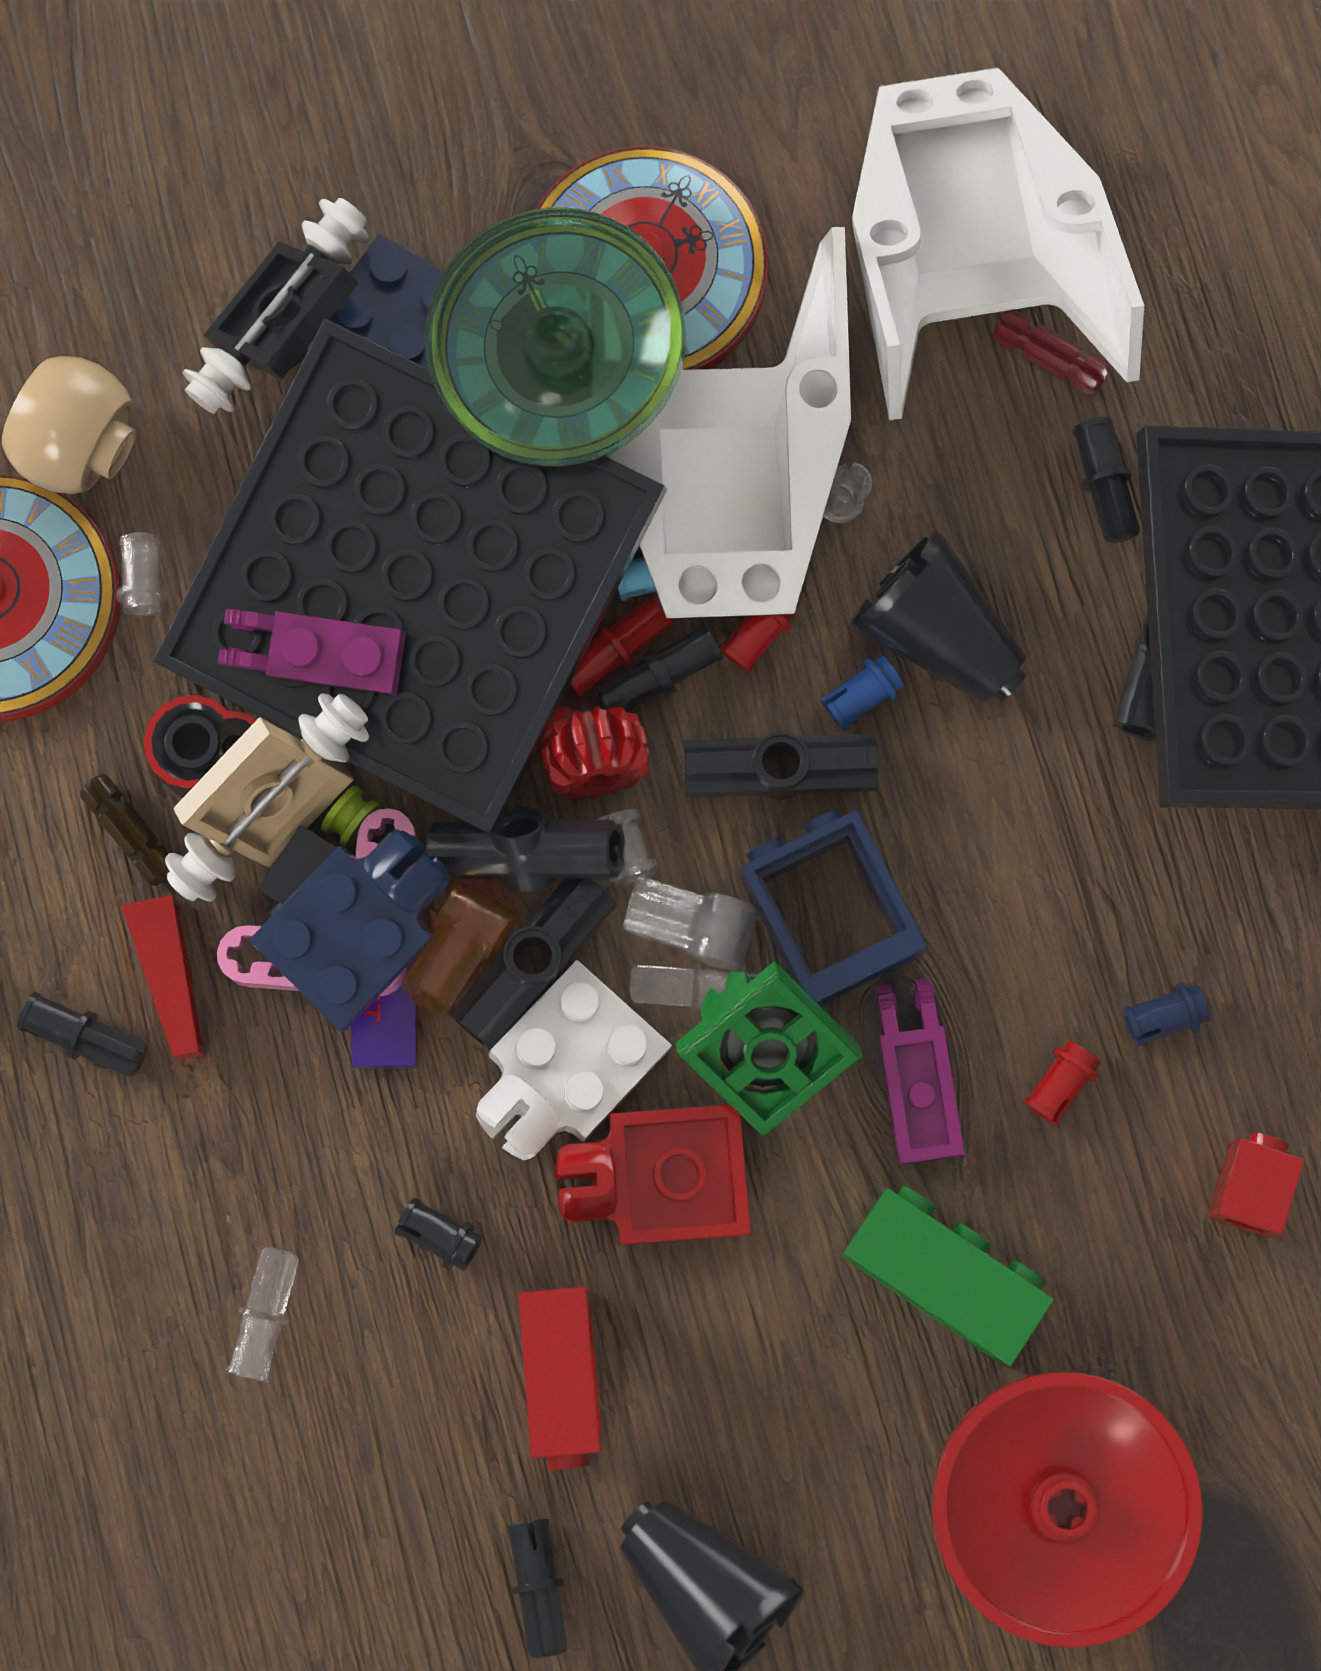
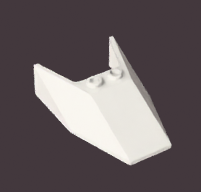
[852,68,1144,420]
[587,227,851,618]

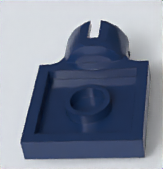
[331,233,452,372]
[249,830,450,1031]

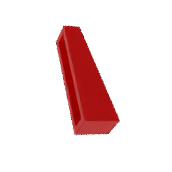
[121,895,205,1061]

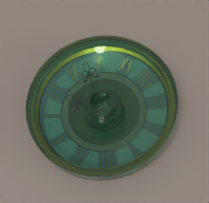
[425,207,686,466]

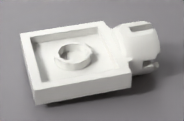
[475,960,672,1161]

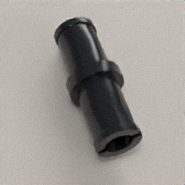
[594,624,724,712]

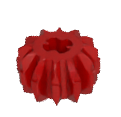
[541,706,650,800]

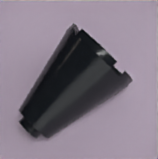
[850,530,1027,703]
[620,1500,805,1671]

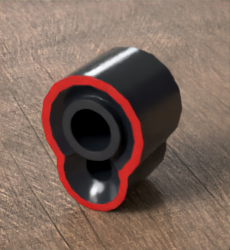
[143,695,257,798]

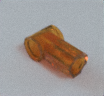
[401,881,517,1016]

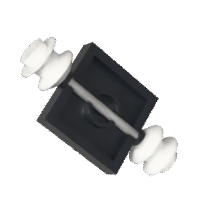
[182,198,370,414]

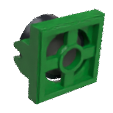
[676,961,862,1136]

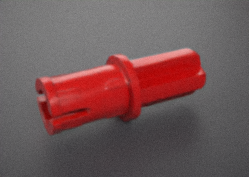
[568,596,674,699]

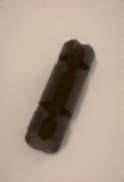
[79,774,170,886]

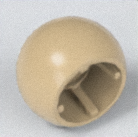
[1,356,136,494]

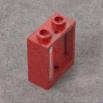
[518,1287,603,1470]

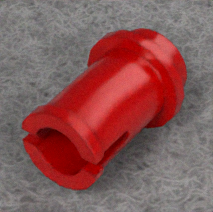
[718,613,795,674]
[1023,1040,1101,1127]

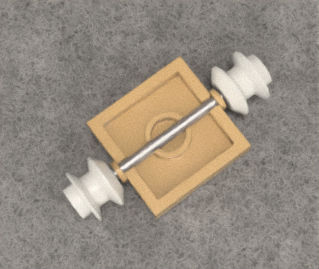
[165,693,369,902]

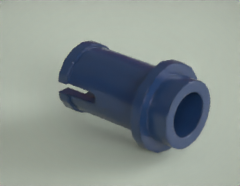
[1123,983,1210,1047]

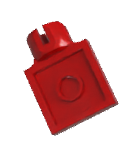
[555,1104,751,1246]

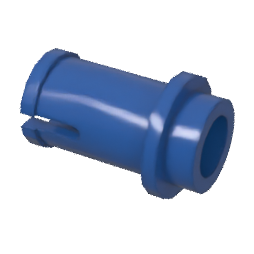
[820,656,904,732]

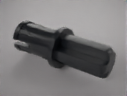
[1072,417,1140,544]
[17,992,147,1077]
[507,1519,567,1658]

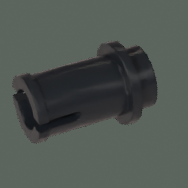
[394,1198,482,1271]

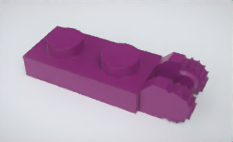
[218,609,406,696]
[875,978,965,1166]

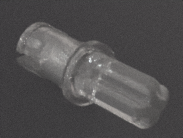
[629,962,758,1014]
[227,1247,299,1382]

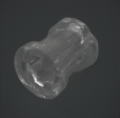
[596,809,659,888]

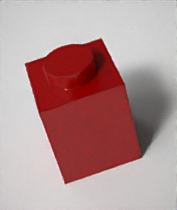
[1207,1132,1304,1238]

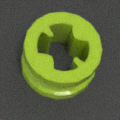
[321,785,382,849]

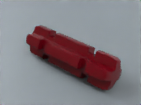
[993,309,1110,395]

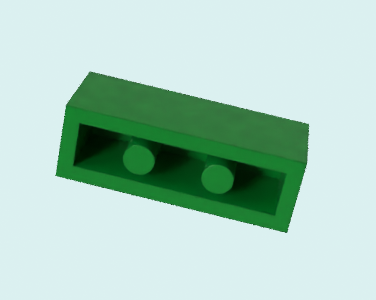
[841,1186,1054,1367]

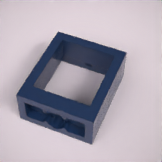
[740,809,928,1007]

